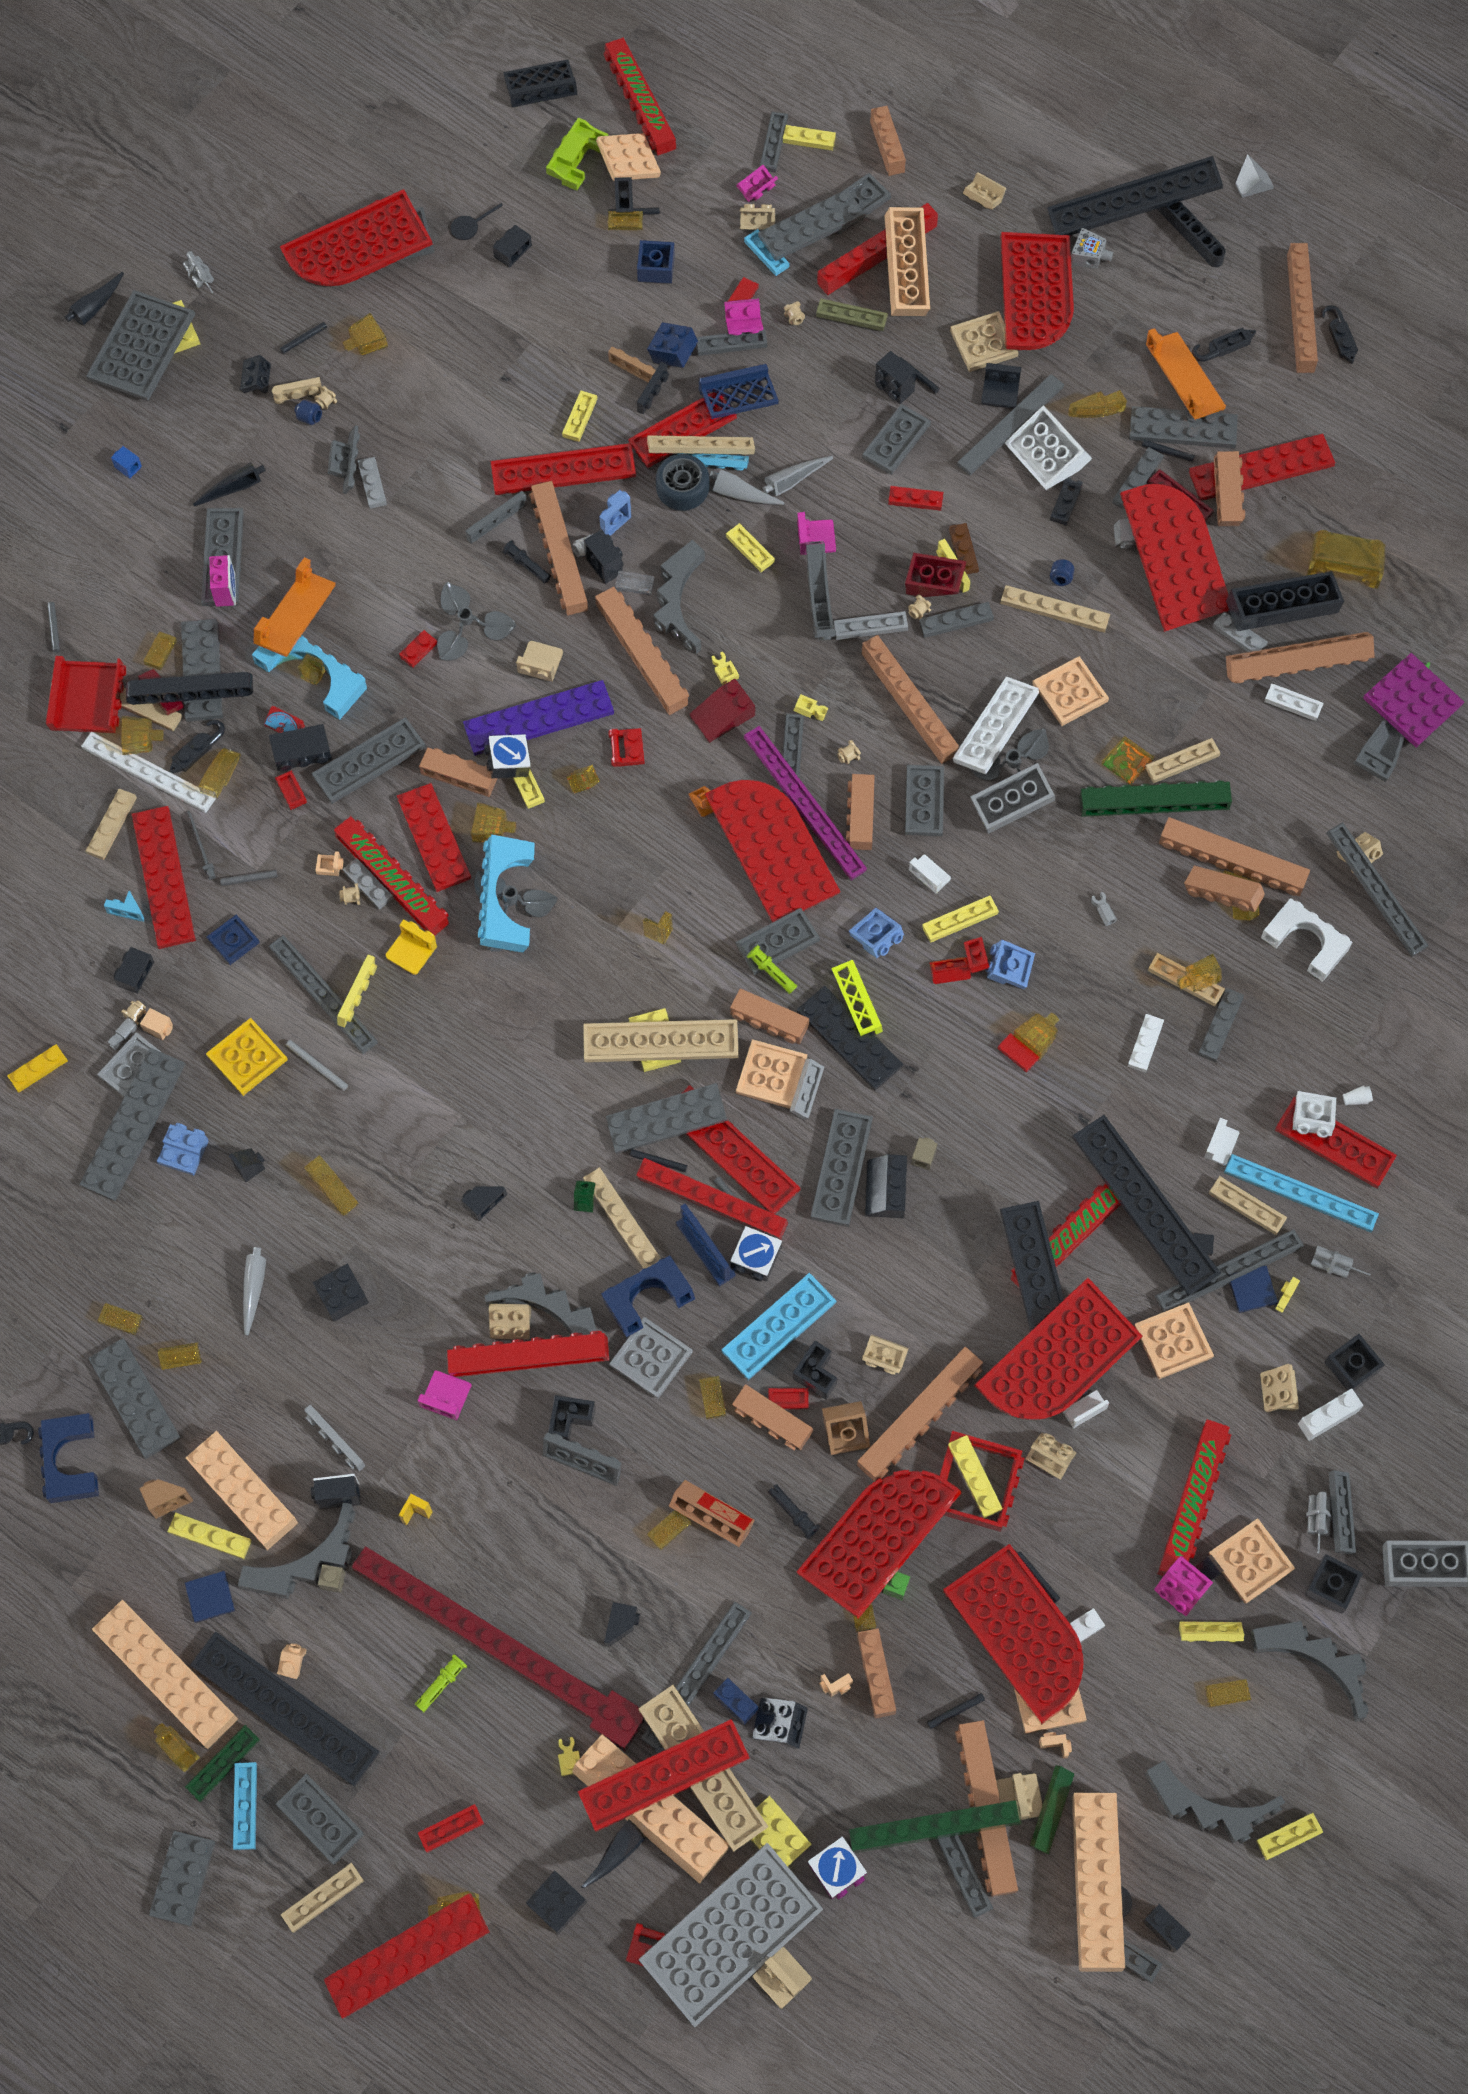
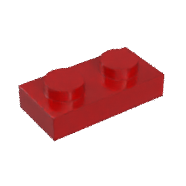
[399,630,437,668]
[964,937,990,973]

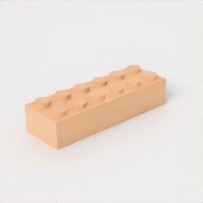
[885,207,930,316]
[186,1431,298,1550]

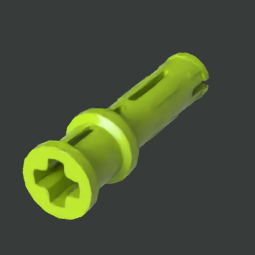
[746,945,797,994]
[415,1654,467,1713]

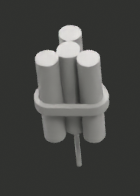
[183,251,214,293]
[1311,1246,1371,1278]
[1306,1492,1332,1554]

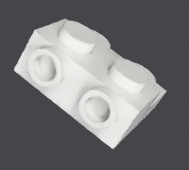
[1293,1091,1336,1137]

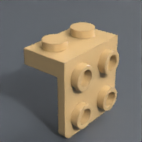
[516,641,563,682]

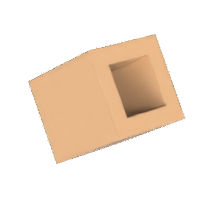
[140,1008,173,1040]

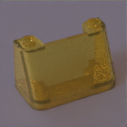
[1306,530,1386,589]

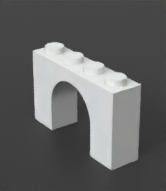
[1261,898,1352,982]

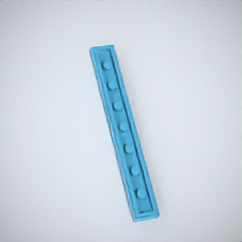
[1224,1154,1379,1232]

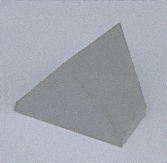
[1235,154,1274,198]

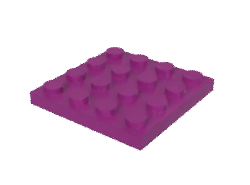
[1363,653,1465,748]

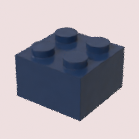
[637,240,675,283]
[647,322,698,368]

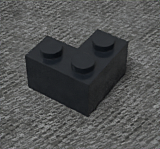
[793,1341,838,1400]
[548,1395,596,1441]

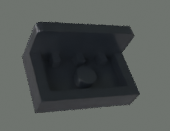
[240,355,271,393]

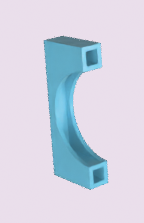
[252,635,367,720]
[478,835,535,953]

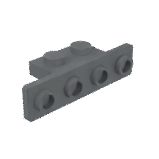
[327,425,360,494]

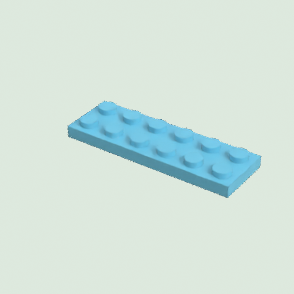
[722,1273,836,1380]

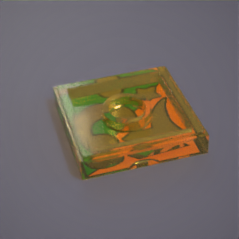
[1102,736,1154,785]

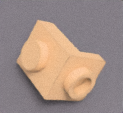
[316,852,343,876]
[277,1644,307,1679]
[819,1673,853,1697]
[1039,1732,1072,1759]

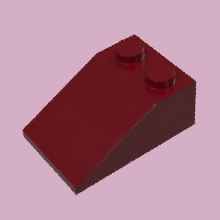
[905,552,966,597]
[689,679,755,743]

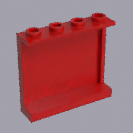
[46,656,126,733]

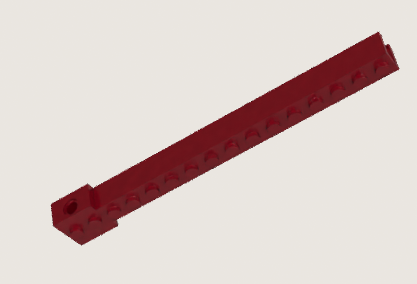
[352,1546,645,1752]

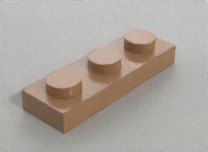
[608,347,656,383]

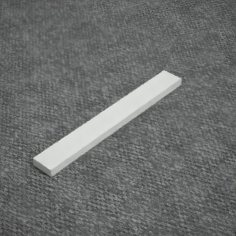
[81,732,216,813]

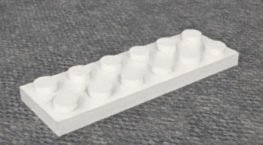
[953,677,1039,774]

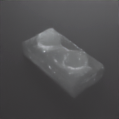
[615,571,654,595]

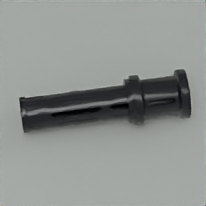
[502,540,552,584]
[768,1484,820,1539]

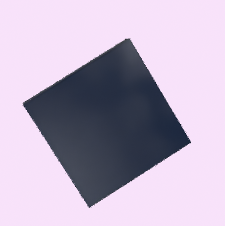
[206,914,260,965]
[1229,1266,1278,1313]
[185,1571,235,1623]

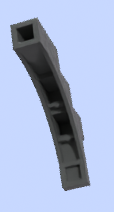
[653,540,705,654]
[805,541,836,640]
[484,1272,596,1335]
[238,1503,355,1599]
[1250,1621,1368,1722]
[1144,1760,1285,1844]

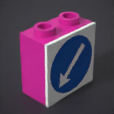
[209,555,236,607]

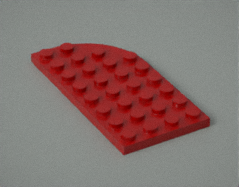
[280,189,433,286]
[1000,232,1074,350]
[1120,484,1229,632]
[705,780,841,923]
[974,1278,1143,1420]
[797,1470,961,1619]
[943,1544,1084,1725]

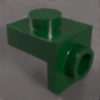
[574,1181,596,1213]

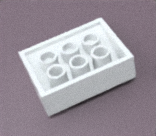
[1005,405,1092,490]

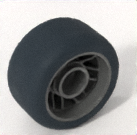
[656,454,709,511]

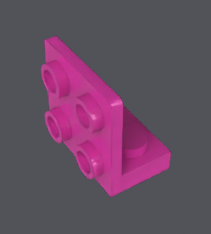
[724,298,763,335]
[797,512,836,555]
[418,1370,472,1421]
[1154,1556,1213,1616]

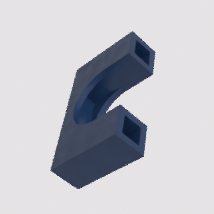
[601,1255,695,1337]
[38,1413,99,1503]

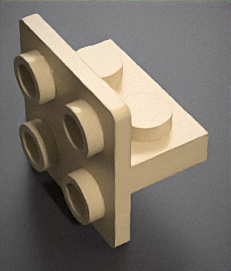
[740,204,775,230]
[489,1304,531,1339]
[1260,1364,1299,1412]
[1026,1433,1076,1480]
[996,1773,1042,1820]
[753,1947,812,2009]

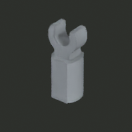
[1091,892,1117,926]
[108,1017,138,1050]

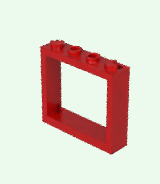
[940,1431,1025,1532]

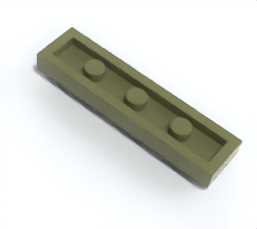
[816,298,888,331]

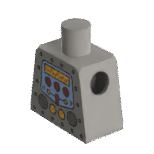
[1071,228,1114,268]

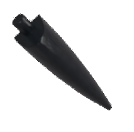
[64,271,124,326]
[193,462,266,507]
[581,1819,645,1888]

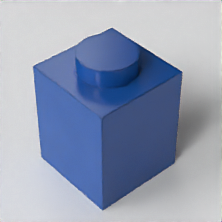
[111,446,142,478]

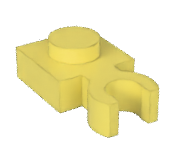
[712,652,739,685]
[793,694,828,721]
[1275,1277,1300,1313]
[558,1737,580,1777]

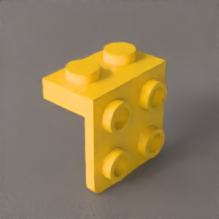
[386,919,437,975]

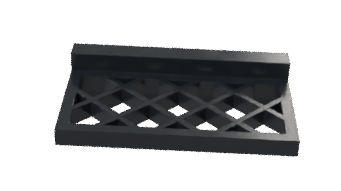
[503,59,578,107]

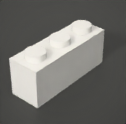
[1298,1389,1363,1441]

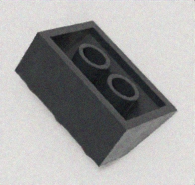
[269,724,332,771]
[865,1154,907,1218]

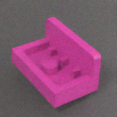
[736,165,778,202]

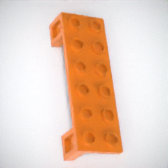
[1146,328,1226,420]
[254,557,335,657]

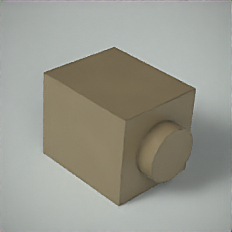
[911,1138,938,1171]
[318,1564,345,1593]

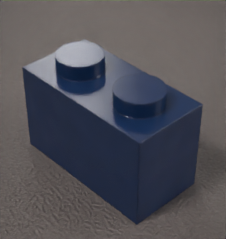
[713,1678,758,1725]

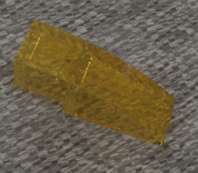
[1068,390,1127,418]
[198,748,241,799]
[304,1155,359,1216]

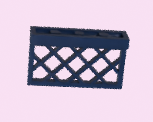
[699,364,779,419]
[676,1203,736,1287]

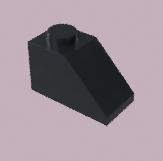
[615,177,633,213]
[229,1148,265,1182]
[461,1186,507,1221]
[604,1602,641,1647]

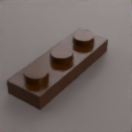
[949,523,979,574]

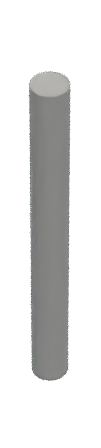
[286,1040,348,1091]

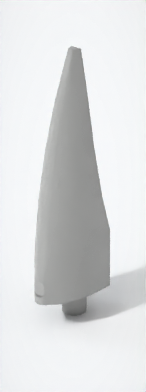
[763,456,833,496]
[709,470,784,505]
[243,1247,266,1335]

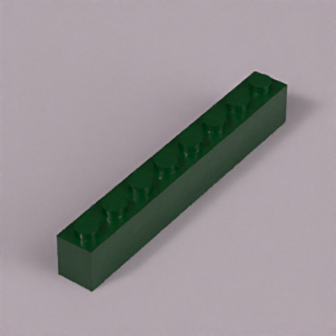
[1079,780,1232,817]
[849,1800,1022,1853]

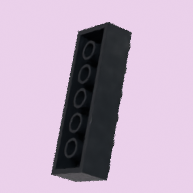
[1226,571,1344,631]

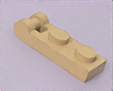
[272,377,322,404]

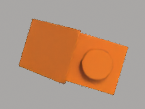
[689,786,713,817]

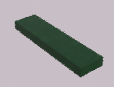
[185,1725,260,1802]
[1030,1765,1075,1854]

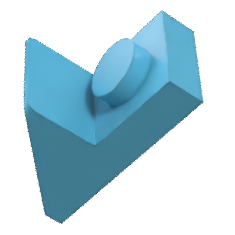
[104,891,144,922]

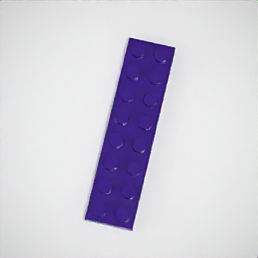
[463,680,614,756]

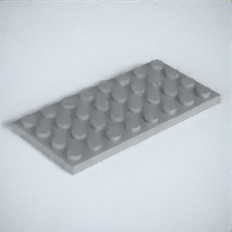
[638,1843,823,2027]

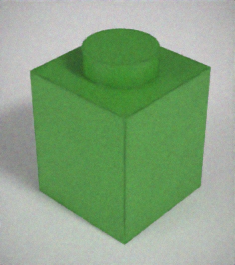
[883,1572,910,1600]

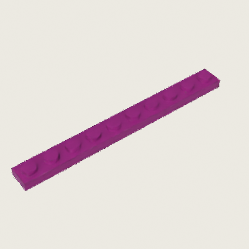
[744,726,867,881]

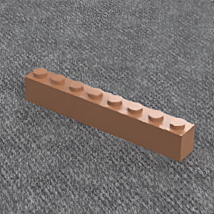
[1287,243,1318,373]
[529,481,588,616]
[595,587,689,715]
[1226,632,1375,683]
[862,635,958,764]
[1159,817,1310,896]
[857,1347,983,1482]
[955,1720,1018,1897]

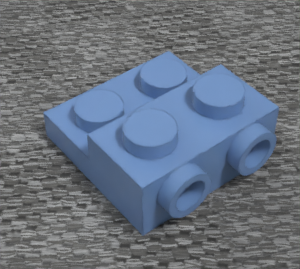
[599,490,631,536]
[849,908,904,958]
[985,940,1035,989]
[157,1123,208,1176]

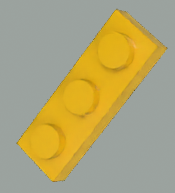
[7,1044,68,1093]

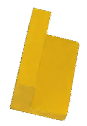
[399,1494,433,1525]

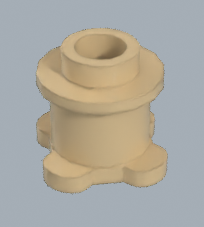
[784,301,805,325]
[314,386,337,410]
[908,595,931,619]
[837,740,861,765]
[340,883,360,905]
[121,1000,146,1025]

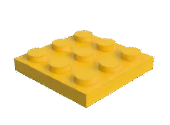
[206,1018,288,1096]

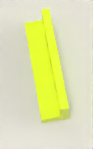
[832,960,883,1036]

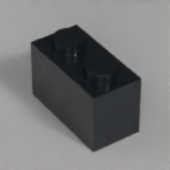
[493,225,532,268]
[114,947,154,994]
[1142,1904,1191,1952]

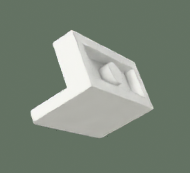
[909,855,951,893]
[1204,1118,1239,1166]
[1063,1390,1109,1428]

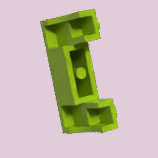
[546,118,609,191]

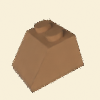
[822,1401,870,1455]
[139,1479,193,1519]

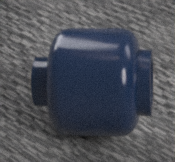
[294,399,322,425]
[1050,559,1075,586]

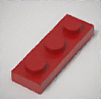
[888,486,944,511]
[418,1804,484,1853]

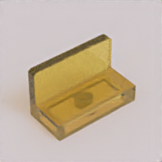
[643,911,673,945]

